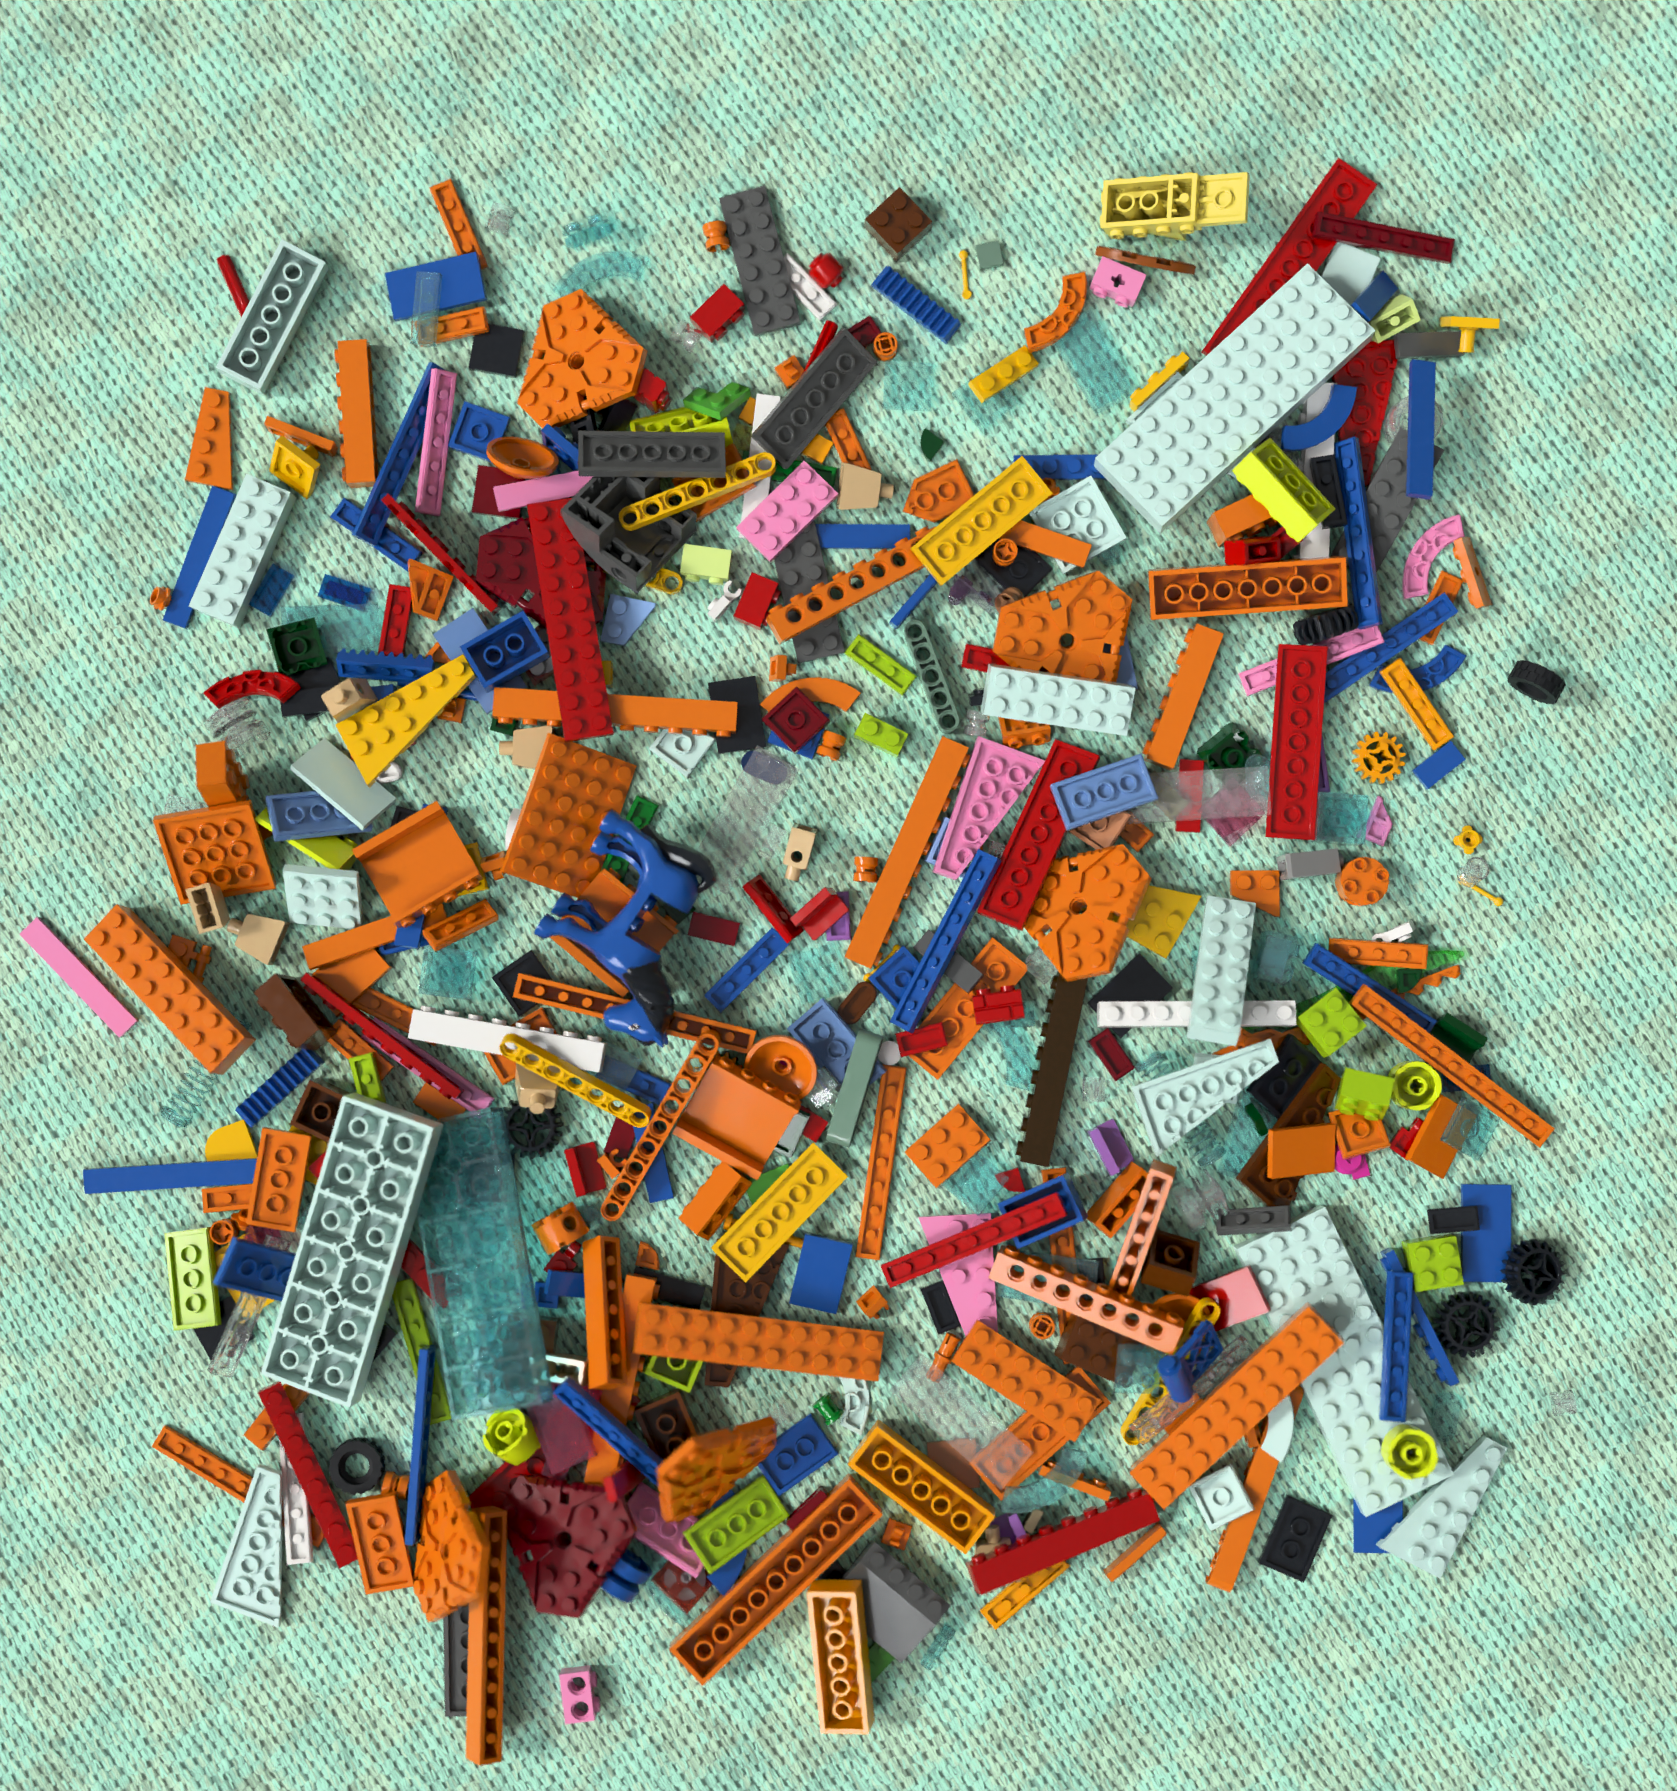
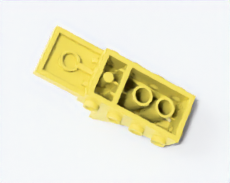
[1100,172,1250,241]

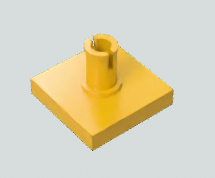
[1440,316,1500,353]
[269,436,321,499]

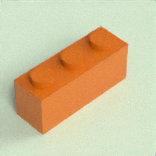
[678,1161,752,1241]
[1087,1161,1148,1239]

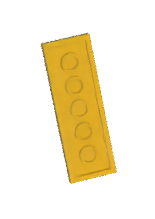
[910,456,1052,586]
[711,1142,848,1283]

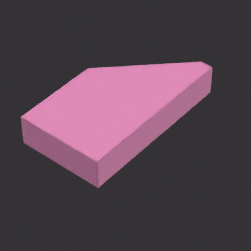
[1360,796,1393,847]

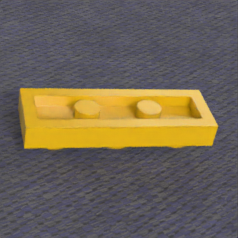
[968,345,1039,403]
[1129,352,1189,412]

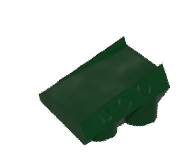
[266,617,328,675]
[1197,722,1265,791]

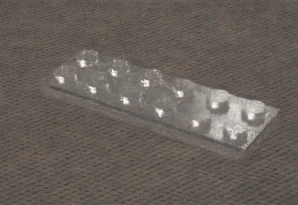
[696,745,800,895]
[1127,766,1271,824]
[890,1353,1033,1490]

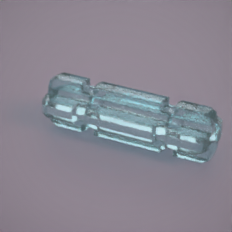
[920,1623,955,1670]

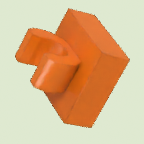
[774,355,804,389]
[769,655,797,682]
[437,698,466,724]
[481,851,506,881]
[597,1148,627,1179]
[856,1285,889,1319]
[881,1518,912,1550]

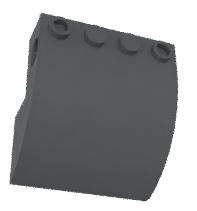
[561,477,697,594]

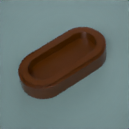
[837,982,877,1025]

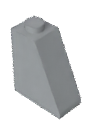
[1276,848,1344,881]

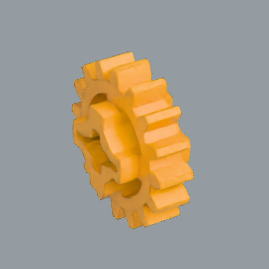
[1351,731,1406,784]

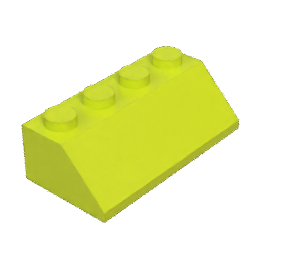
[629,407,733,447]
[1232,438,1335,542]
[255,807,358,870]

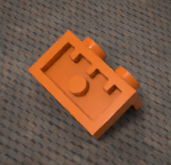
[998,717,1051,749]

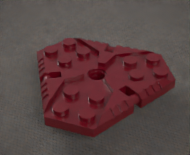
[476,497,606,629]
[499,1474,638,1618]

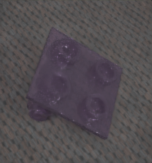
[948,574,993,614]

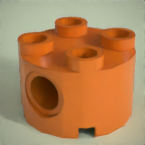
[1335,857,1389,906]
[531,1201,590,1255]

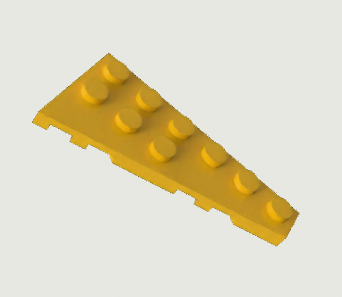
[335,654,476,788]
[1072,870,1202,959]

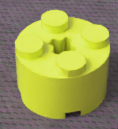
[1387,1061,1442,1110]
[483,1407,542,1466]
[1381,1424,1438,1480]

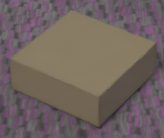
[1022,1504,1044,1534]

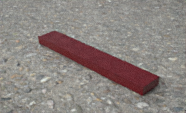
[1312,211,1455,264]

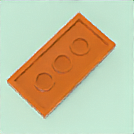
[246,1127,313,1232]
[346,1492,414,1595]

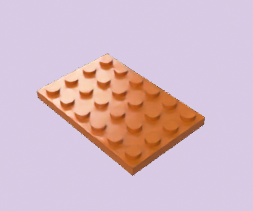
[500,733,636,898]

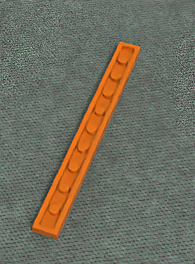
[1349,984,1555,1148]

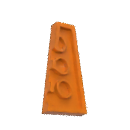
[185,387,233,491]

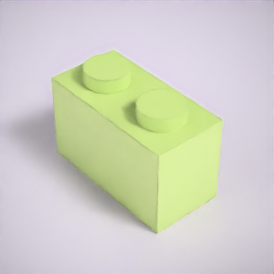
[1368,294,1421,343]
[680,544,733,585]

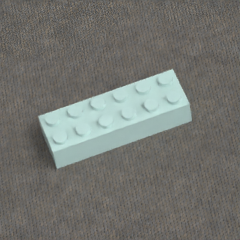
[216,239,329,396]
[189,474,296,629]
[981,663,1136,736]
[1187,895,1256,1046]

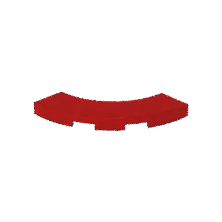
[203,670,301,710]

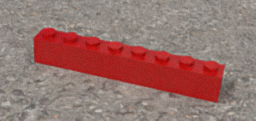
[965,1488,1160,1595]

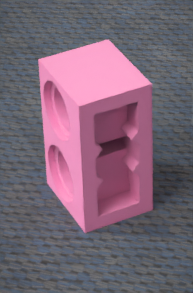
[559,1665,600,1724]

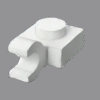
[707,580,742,623]
[1372,920,1416,942]

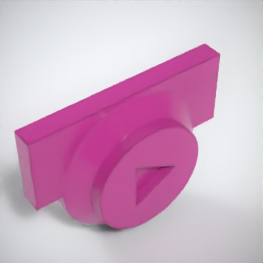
[1335,1144,1370,1180]

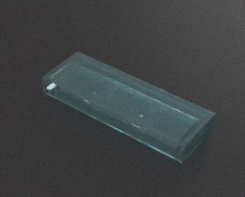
[410,271,442,347]

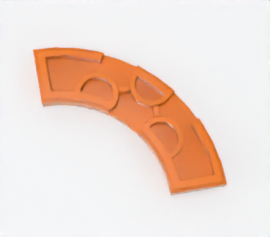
[1024,271,1087,353]
[760,677,861,712]

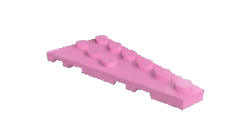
[933,736,1045,880]
[918,1213,998,1336]

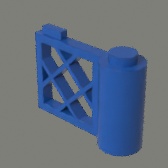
[1157,1320,1224,1403]

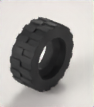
[1507,660,1566,704]
[328,1437,386,1495]

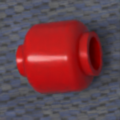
[808,252,844,289]

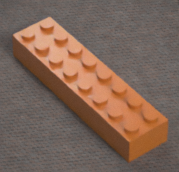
[1148,556,1348,620]
[84,904,256,1075]

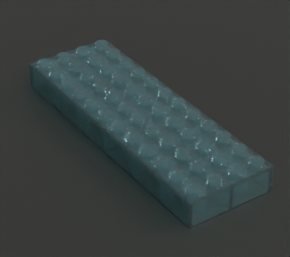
[417,1107,554,1420]

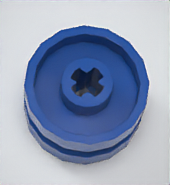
[593,1549,652,1603]

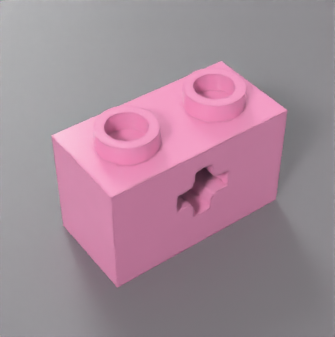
[1089,256,1146,308]

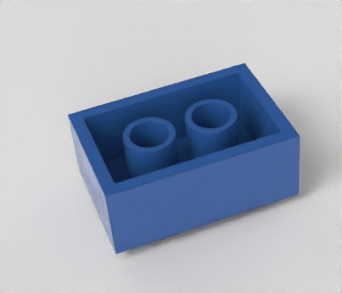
[460,610,550,693]
[997,1172,1088,1249]

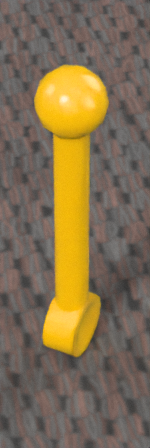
[959,250,971,300]
[1458,876,1503,906]
[863,944,901,983]

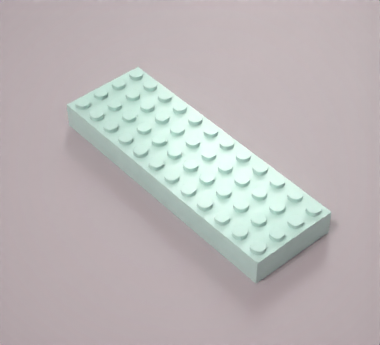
[1094,263,1375,534]
[261,1093,444,1408]
[1233,1205,1454,1517]

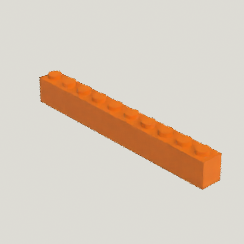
[492,687,738,737]
[845,736,971,969]
[513,973,757,1054]
[584,1272,660,1485]
[466,1506,507,1766]

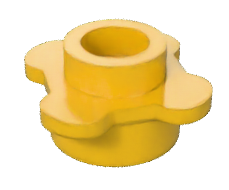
[1453,825,1483,854]

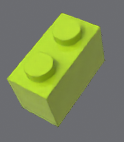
[854,713,908,758]

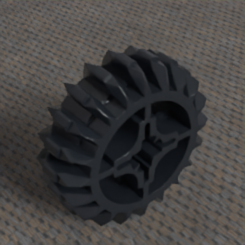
[1293,605,1359,645]
[498,1097,564,1159]
[1500,1239,1567,1306]
[1433,1291,1500,1358]

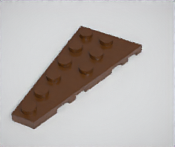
[1235,1063,1341,1207]

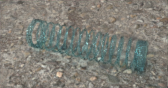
[160,1011,251,1129]
[1134,1051,1226,1168]

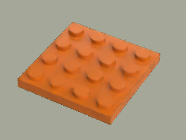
[153,800,277,905]

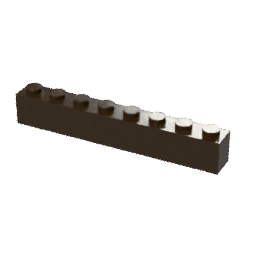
[1015,971,1088,1167]

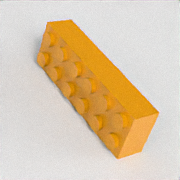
[848,1419,995,1555]
[807,1580,875,1734]

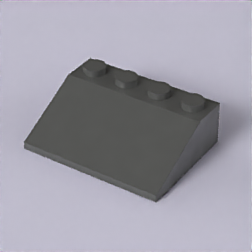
[840,1541,951,1663]

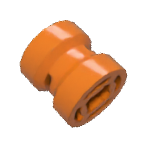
[702,220,730,252]
[873,332,898,362]
[992,538,1018,567]
[816,730,846,761]
[853,857,878,883]
[209,1218,239,1245]
[1029,1312,1055,1339]
[381,1471,410,1500]

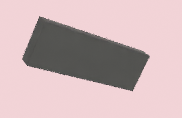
[1393,331,1465,359]
[913,929,984,994]
[1216,1205,1291,1236]

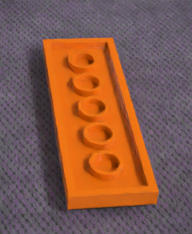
[909,937,1030,1080]
[951,1319,1101,1442]
[968,1366,1111,1500]

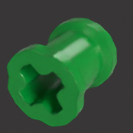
[812,1392,844,1426]

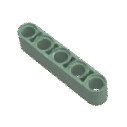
[904,620,960,734]
[826,1029,883,1148]

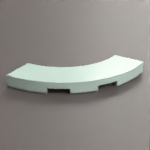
[839,1377,869,1435]
[1261,1395,1294,1463]

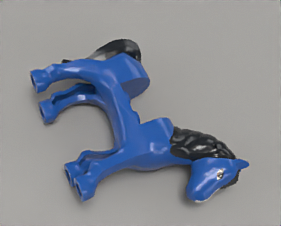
[534,810,717,1048]

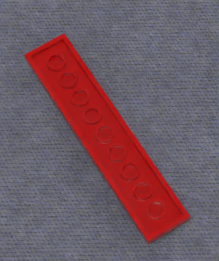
[1201,158,1378,356]
[527,498,614,742]

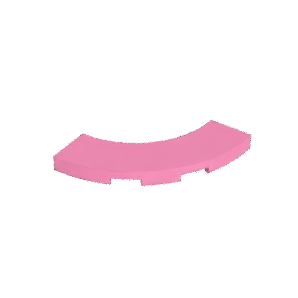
[1402,514,1465,599]

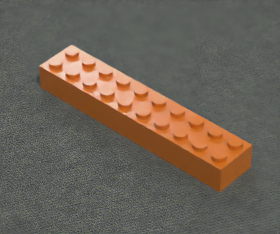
[1129,1302,1344,1509]
[632,1303,884,1382]
[669,1473,883,1686]

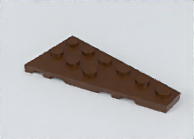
[704,1238,789,1387]

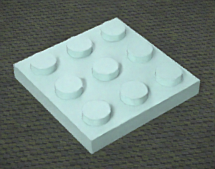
[1028,476,1127,575]
[283,864,363,929]

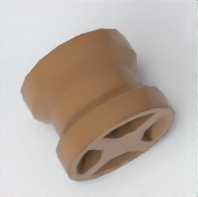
[994,587,1024,612]

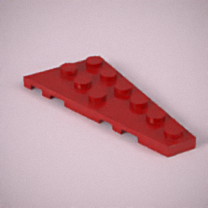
[1332,340,1397,487]
[381,494,501,616]

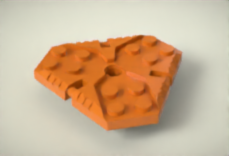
[517,289,648,428]
[992,570,1133,682]
[1024,844,1152,982]
[657,1416,777,1523]
[413,1470,490,1622]

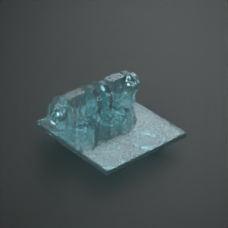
[561,213,612,249]
[1113,1344,1168,1394]

